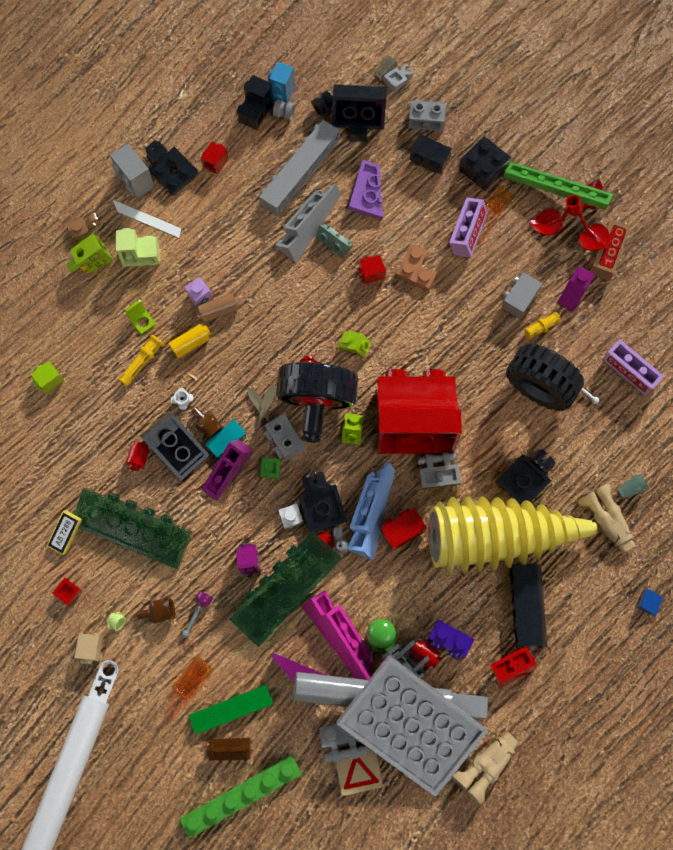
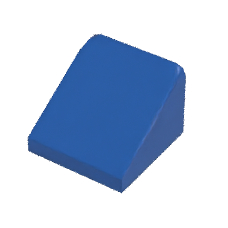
[637,588,663,616]

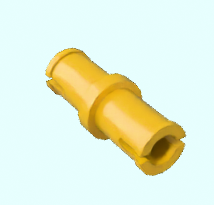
[524,312,561,340]

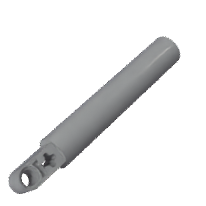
[292,672,488,719]

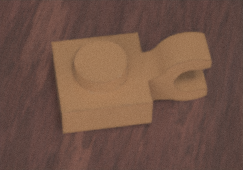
[66,213,100,242]

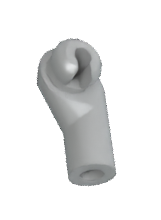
[333,527,348,553]

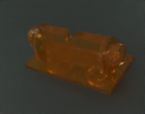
[171,655,213,701]

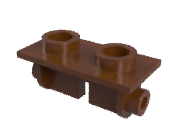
[207,738,251,761]

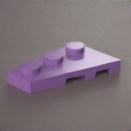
[348,160,383,220]

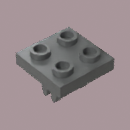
[382,641,429,678]

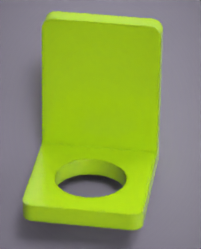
[125,300,156,334]

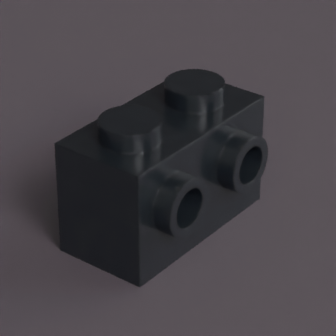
[409,134,452,174]

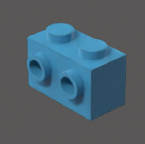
[268,62,295,103]

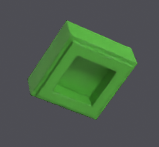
[260,458,281,479]

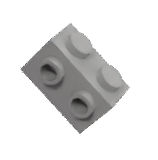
[408,100,446,131]
[502,272,543,319]
[264,414,305,462]

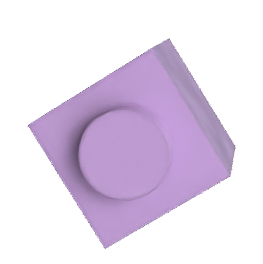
[185,277,213,309]

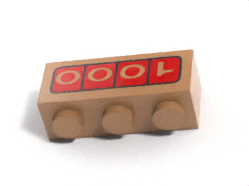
[588,220,631,281]

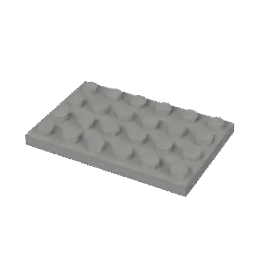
[336,655,488,797]

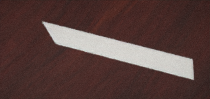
[113,200,181,238]

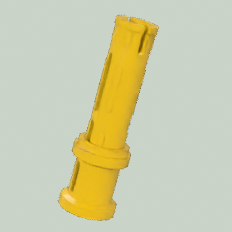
[118,334,165,387]

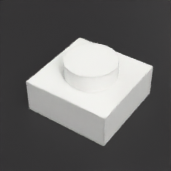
[279,504,303,529]

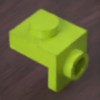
[338,331,371,358]
[342,413,364,445]

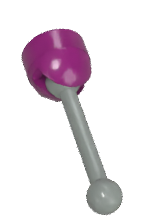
[182,591,213,638]

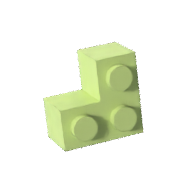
[116,228,160,267]

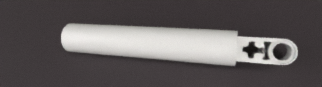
[21,660,118,850]

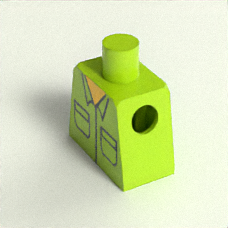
[66,234,114,273]

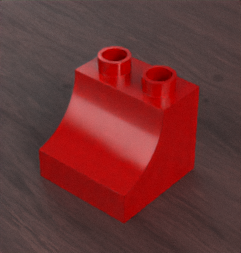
[377,369,462,454]

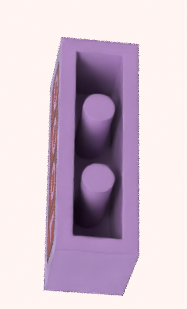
[449,198,488,257]
[602,339,664,396]

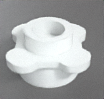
[171,388,194,410]

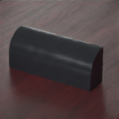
[509,564,548,648]

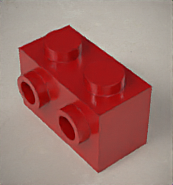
[380,508,427,552]

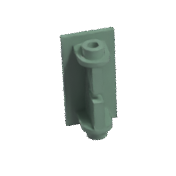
[315,224,353,258]

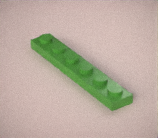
[504,162,613,210]
[180,755,302,838]

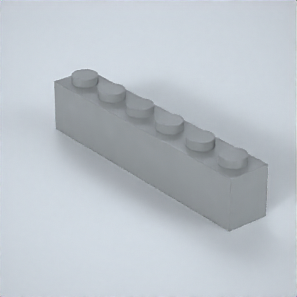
[259,120,340,217]

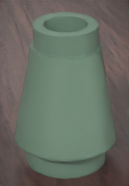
[617,474,648,499]

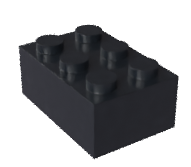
[332,84,387,130]

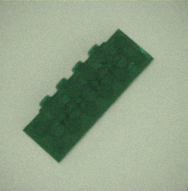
[74,488,193,569]
[229,530,342,647]

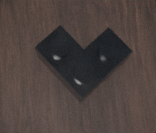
[237,75,274,130]

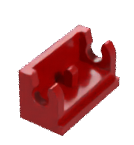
[490,646,537,688]

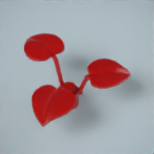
[529,179,610,251]

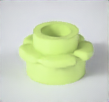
[107,612,126,631]

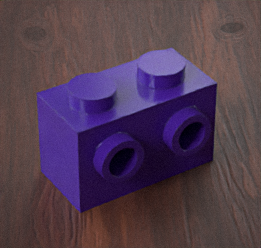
[427,620,475,660]

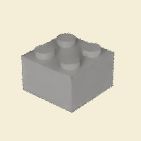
[110,144,154,199]

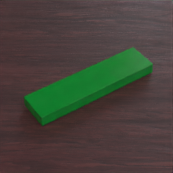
[189,685,274,735]

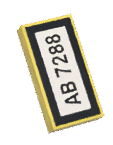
[47,510,82,555]

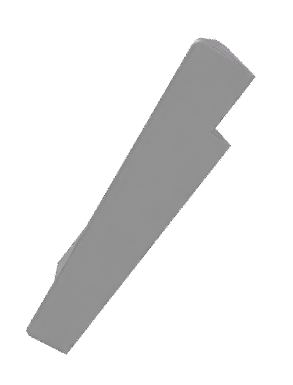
[275,184,341,263]

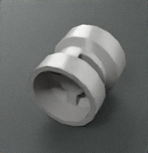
[273,99,295,121]

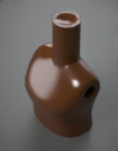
[191,407,224,440]
[136,598,175,624]

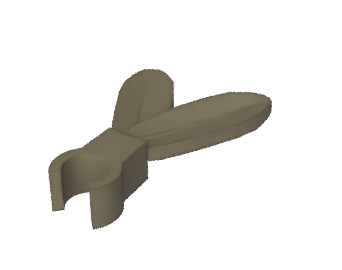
[248,386,276,428]

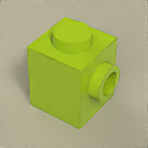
[31,361,64,394]

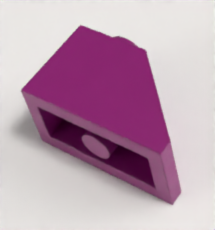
[557,266,595,312]
[236,543,261,575]

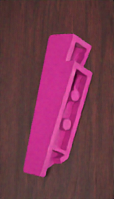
[301,590,373,680]

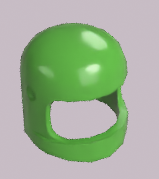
[366,619,397,653]

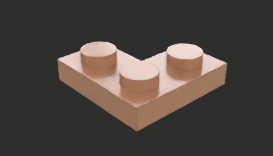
[396,244,437,291]

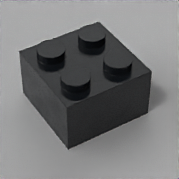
[459,136,511,191]

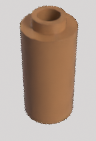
[195,292,238,323]

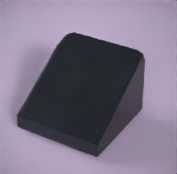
[350,128,368,142]

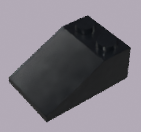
[140,411,209,481]

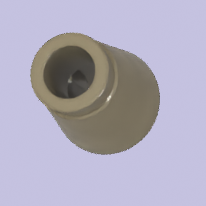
[373,55,398,82]

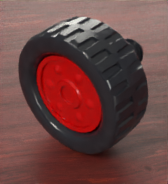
[276,362,358,443]

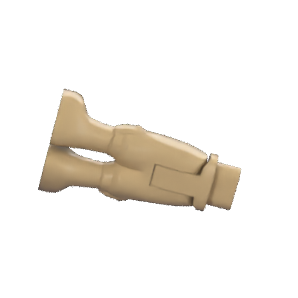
[577,483,636,553]
[451,732,519,806]

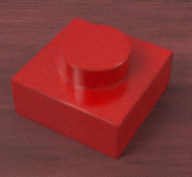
[52,577,82,606]

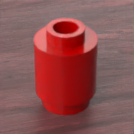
[125,441,149,471]
[410,640,441,669]

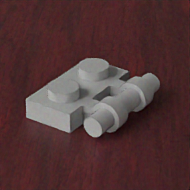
[417,452,461,490]
[319,724,366,763]

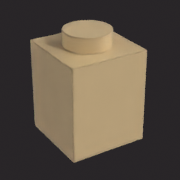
[74,633,103,665]

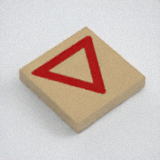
[336,746,383,796]

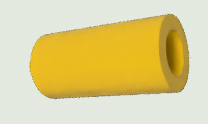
[168,324,211,359]

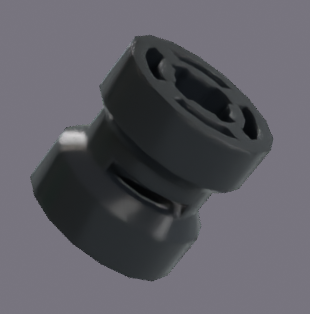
[311,91,332,115]

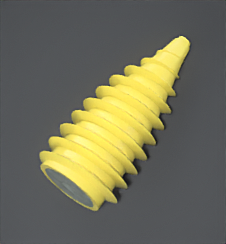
[428,496,597,576]

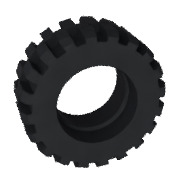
[506,344,584,411]

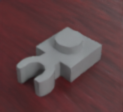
[383,64,414,92]

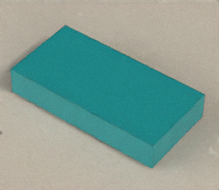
[205,419,247,459]

